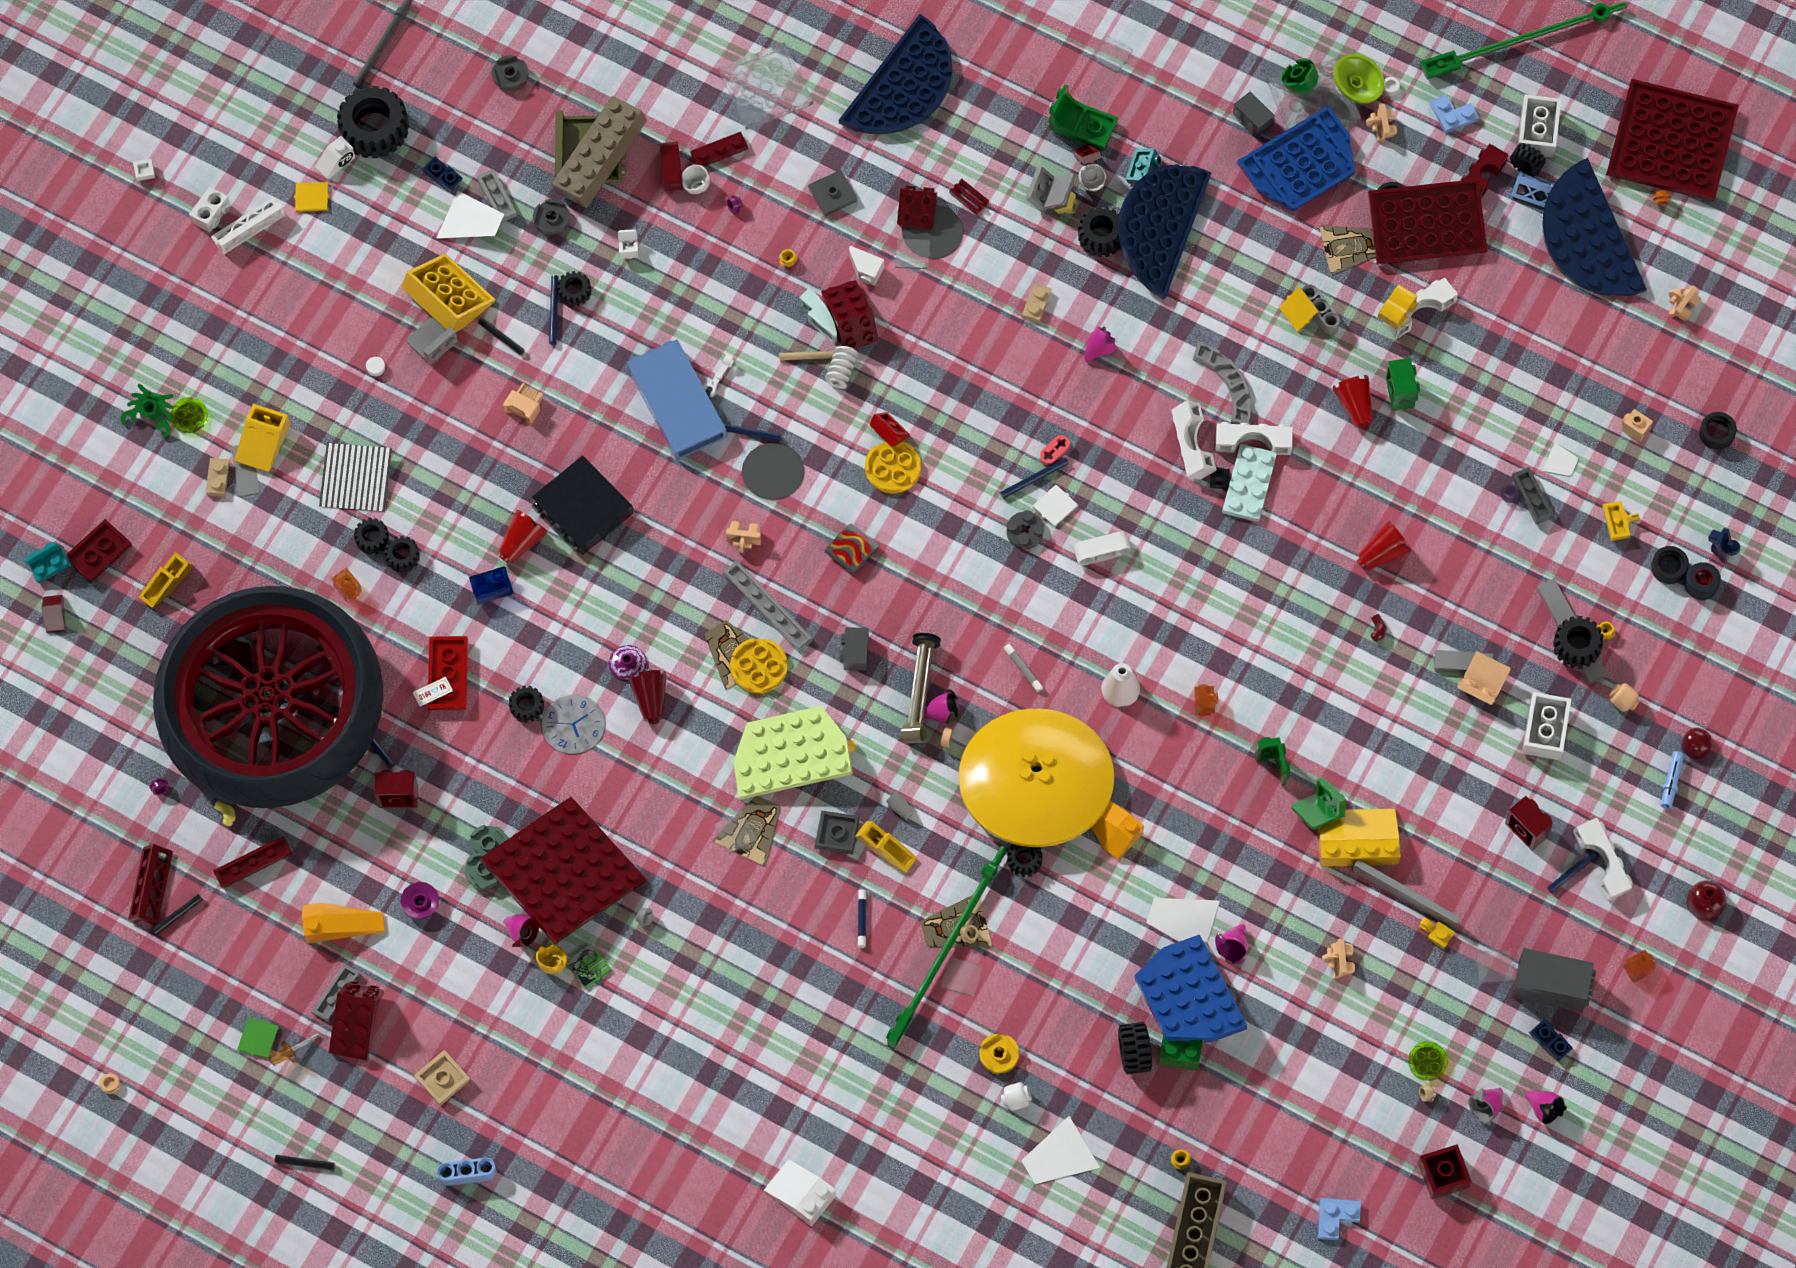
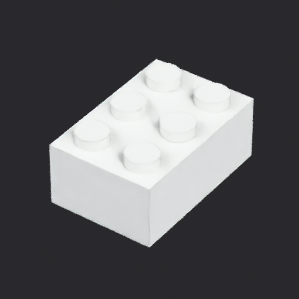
[1518,94,1561,158]
[1522,692,1571,760]

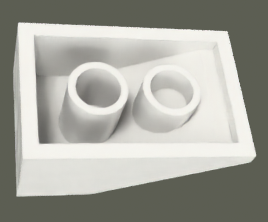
[764,1160,836,1227]

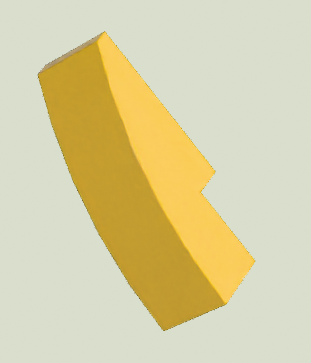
[139,552,194,608]
[855,821,917,873]

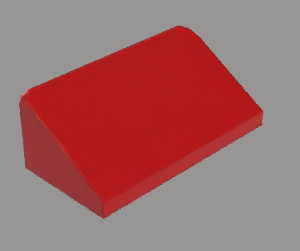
[869,412,910,447]

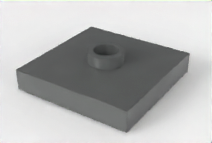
[808,170,858,216]
[815,810,860,855]

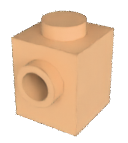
[1621,409,1653,442]

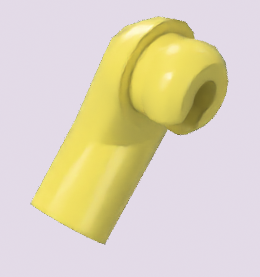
[214,800,236,826]

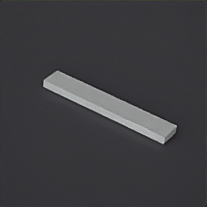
[723,561,813,653]
[1537,578,1607,685]
[1353,860,1460,930]

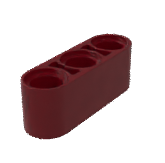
[660,141,683,192]

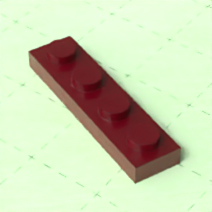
[213,836,293,889]

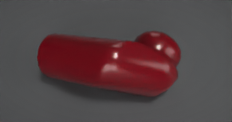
[1371,614,1387,642]

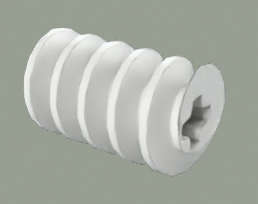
[825,346,858,389]

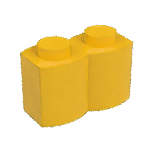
[1378,285,1418,329]

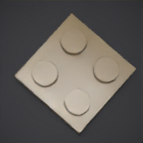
[414,1050,471,1106]

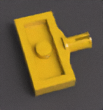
[1602,501,1640,541]

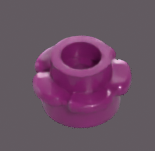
[727,195,743,213]
[149,778,168,795]

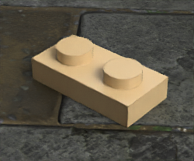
[1022,283,1051,323]
[206,458,230,496]

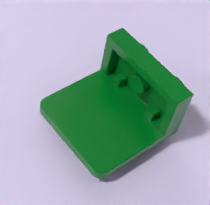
[1255,737,1290,786]
[1292,777,1346,830]

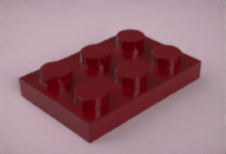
[67,519,132,583]

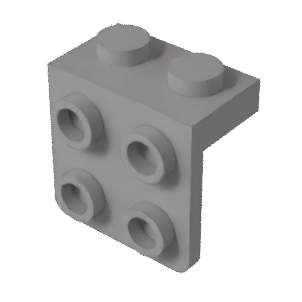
[1025,167,1076,210]
[406,318,458,365]

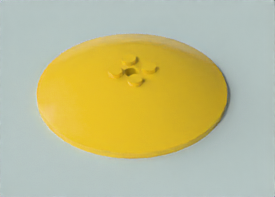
[959,709,1114,847]

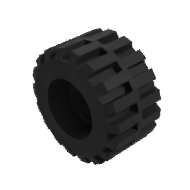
[1078,206,1121,258]
[1553,616,1604,669]
[1118,1022,1152,1075]

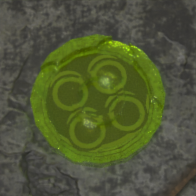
[170,397,208,433]
[1408,1041,1448,1081]

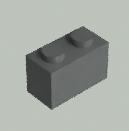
[1233,91,1275,137]
[840,627,869,671]

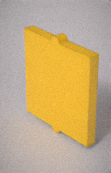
[294,182,330,212]
[1279,287,1319,332]

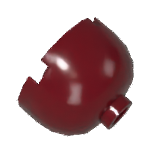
[1686,880,1727,921]

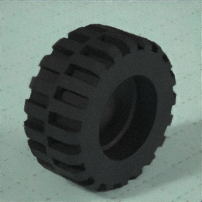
[337,86,409,158]

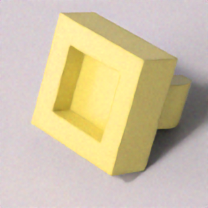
[1054,191,1078,215]

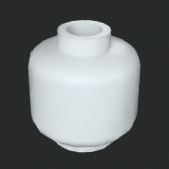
[1001,1082,1032,1111]

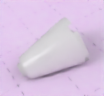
[1101,663,1140,707]

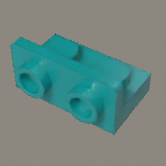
[1126,148,1162,184]
[24,542,71,584]

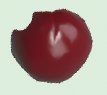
[1681,727,1712,759]

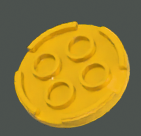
[865,441,921,494]
[730,638,788,694]

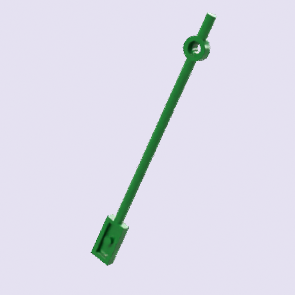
[1420,1,1627,80]
[886,846,1008,1050]

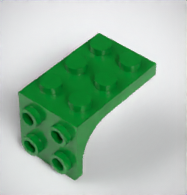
[1048,84,1119,151]

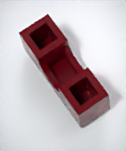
[1460,143,1508,199]

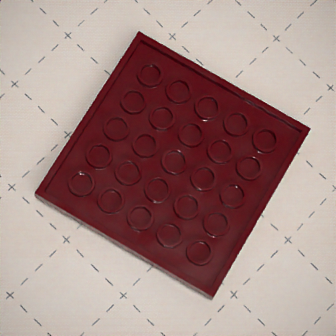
[1606,79,1739,202]
[480,797,646,945]

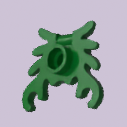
[120,384,174,438]

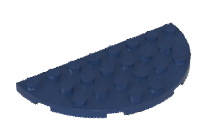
[838,14,952,134]
[1542,158,1647,296]
[1118,164,1212,299]

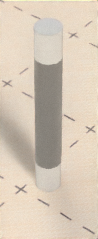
[1004,644,1044,692]

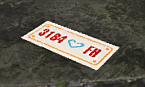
[413,677,453,706]

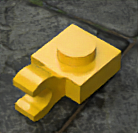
[1419,917,1455,950]

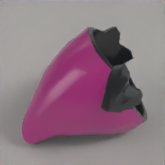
[924,689,958,724]
[1525,1091,1567,1125]

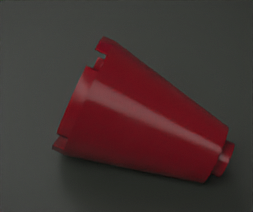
[628,670,667,725]

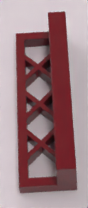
[128,844,173,925]

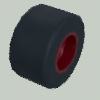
[1685,562,1721,600]

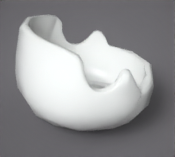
[1078,163,1106,192]
[682,165,710,194]

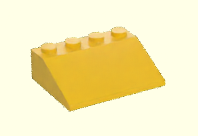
[401,253,496,332]
[1318,809,1400,867]

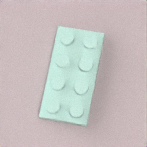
[1222,444,1277,522]

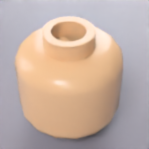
[1609,683,1639,712]

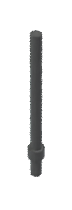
[353,0,413,87]

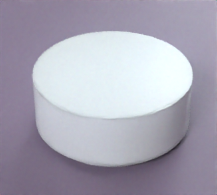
[1383,77,1400,96]
[366,357,385,376]

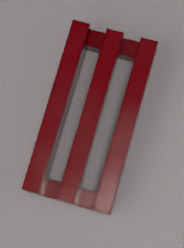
[949,178,989,215]

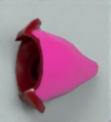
[503,914,539,947]

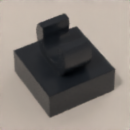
[1210,467,1230,489]

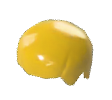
[536,944,567,974]

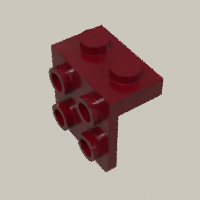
[897,185,938,229]

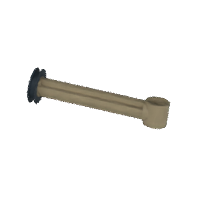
[901,633,941,744]

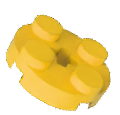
[979,1034,1019,1075]

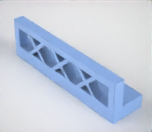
[1511,172,1555,207]

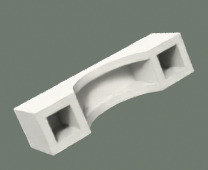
[1383,277,1458,339]
[1171,400,1217,480]
[1215,422,1293,455]
[1573,818,1632,901]

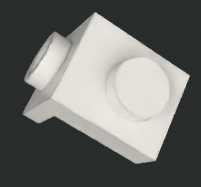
[618,229,638,259]

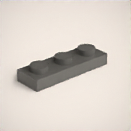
[1512,467,1554,524]

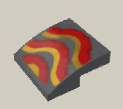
[825,523,880,574]

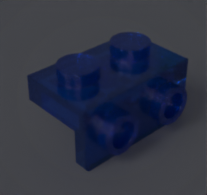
[469,566,514,605]

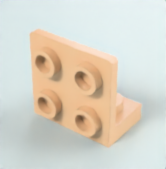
[1457,651,1511,705]

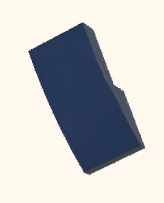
[422,156,463,192]
[1528,1019,1573,1061]

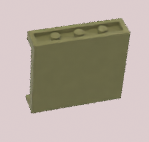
[555,111,626,183]

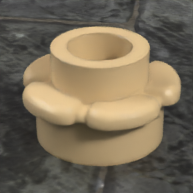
[960,924,979,944]
[1419,1083,1436,1103]

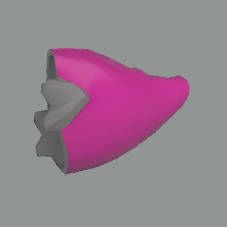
[1468,1088,1503,1126]

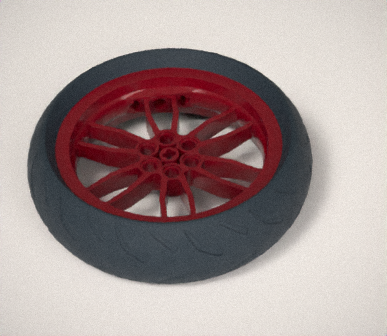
[153,586,383,808]

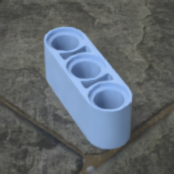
[437,1158,497,1186]

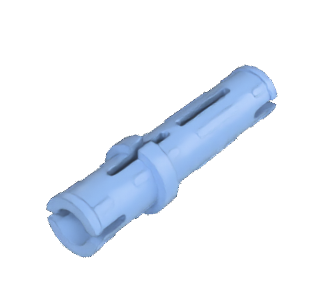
[1660,752,1684,809]

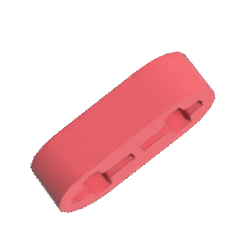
[1040,435,1070,467]

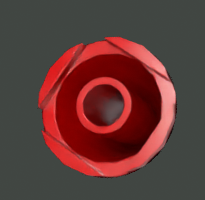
[1332,375,1373,430]
[498,510,548,564]
[1357,521,1411,570]

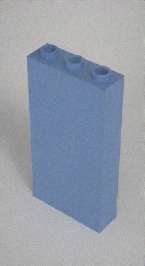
[627,339,727,461]

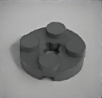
[492,55,529,91]
[533,199,570,235]
[1007,510,1044,549]

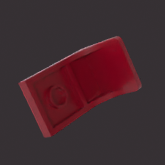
[821,280,879,349]
[328,981,384,1061]

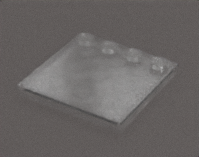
[718,43,813,130]
[1267,58,1361,130]

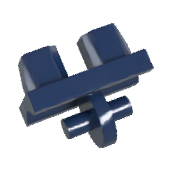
[1708,527,1741,562]

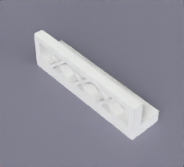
[211,198,285,255]

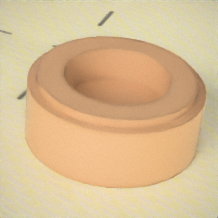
[941,728,952,748]
[100,1073,121,1094]

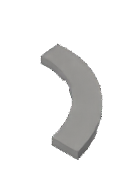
[1193,341,1252,424]

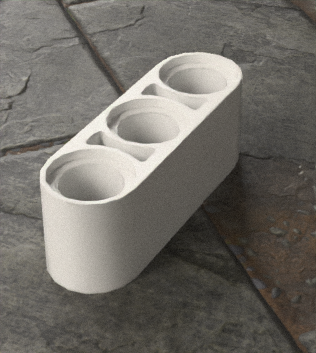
[1073,531,1131,566]

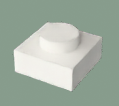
[133,159,155,181]

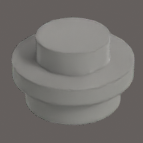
[636,908,654,927]

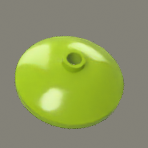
[1333,53,1385,104]

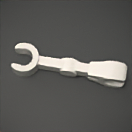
[703,354,734,398]

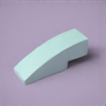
[799,288,838,344]

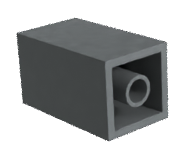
[1512,948,1596,1012]

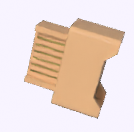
[503,383,544,425]

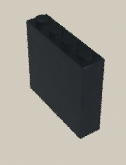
[531,455,634,556]

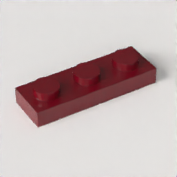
[690,131,748,167]

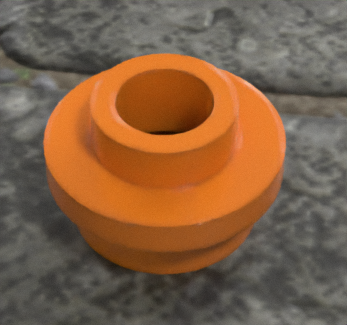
[1652,191,1671,204]

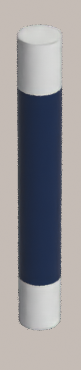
[858,890,866,948]

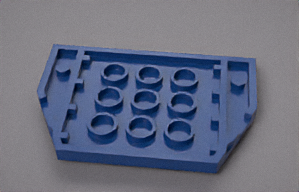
[1237,106,1355,212]
[1135,934,1247,1043]

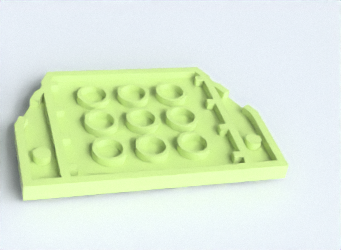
[733,706,853,800]

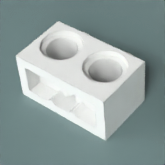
[189,186,230,233]

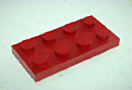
[427,636,468,711]

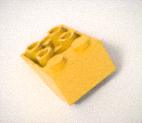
[234,404,291,472]

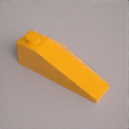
[1090,801,1144,861]
[302,903,385,943]

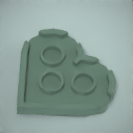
[465,825,509,891]

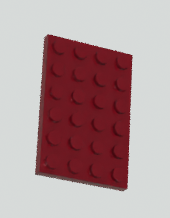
[1368,179,1488,265]

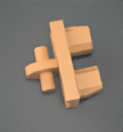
[1366,104,1397,142]
[1668,285,1701,321]
[726,521,761,553]
[1322,938,1355,979]

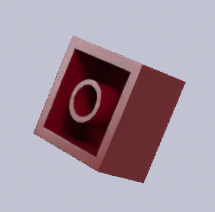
[375,770,418,808]
[1505,796,1553,851]
[1418,1144,1472,1200]

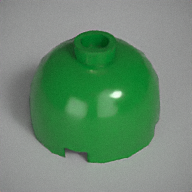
[1281,58,1319,95]

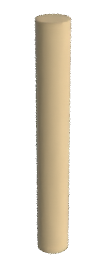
[779,351,835,360]

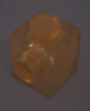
[331,568,362,602]
[1194,684,1218,716]
[1623,949,1656,983]

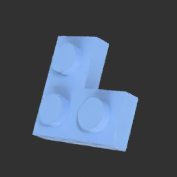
[1430,95,1479,134]
[1318,1198,1361,1241]

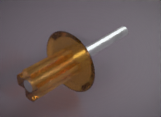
[268,1033,320,1066]

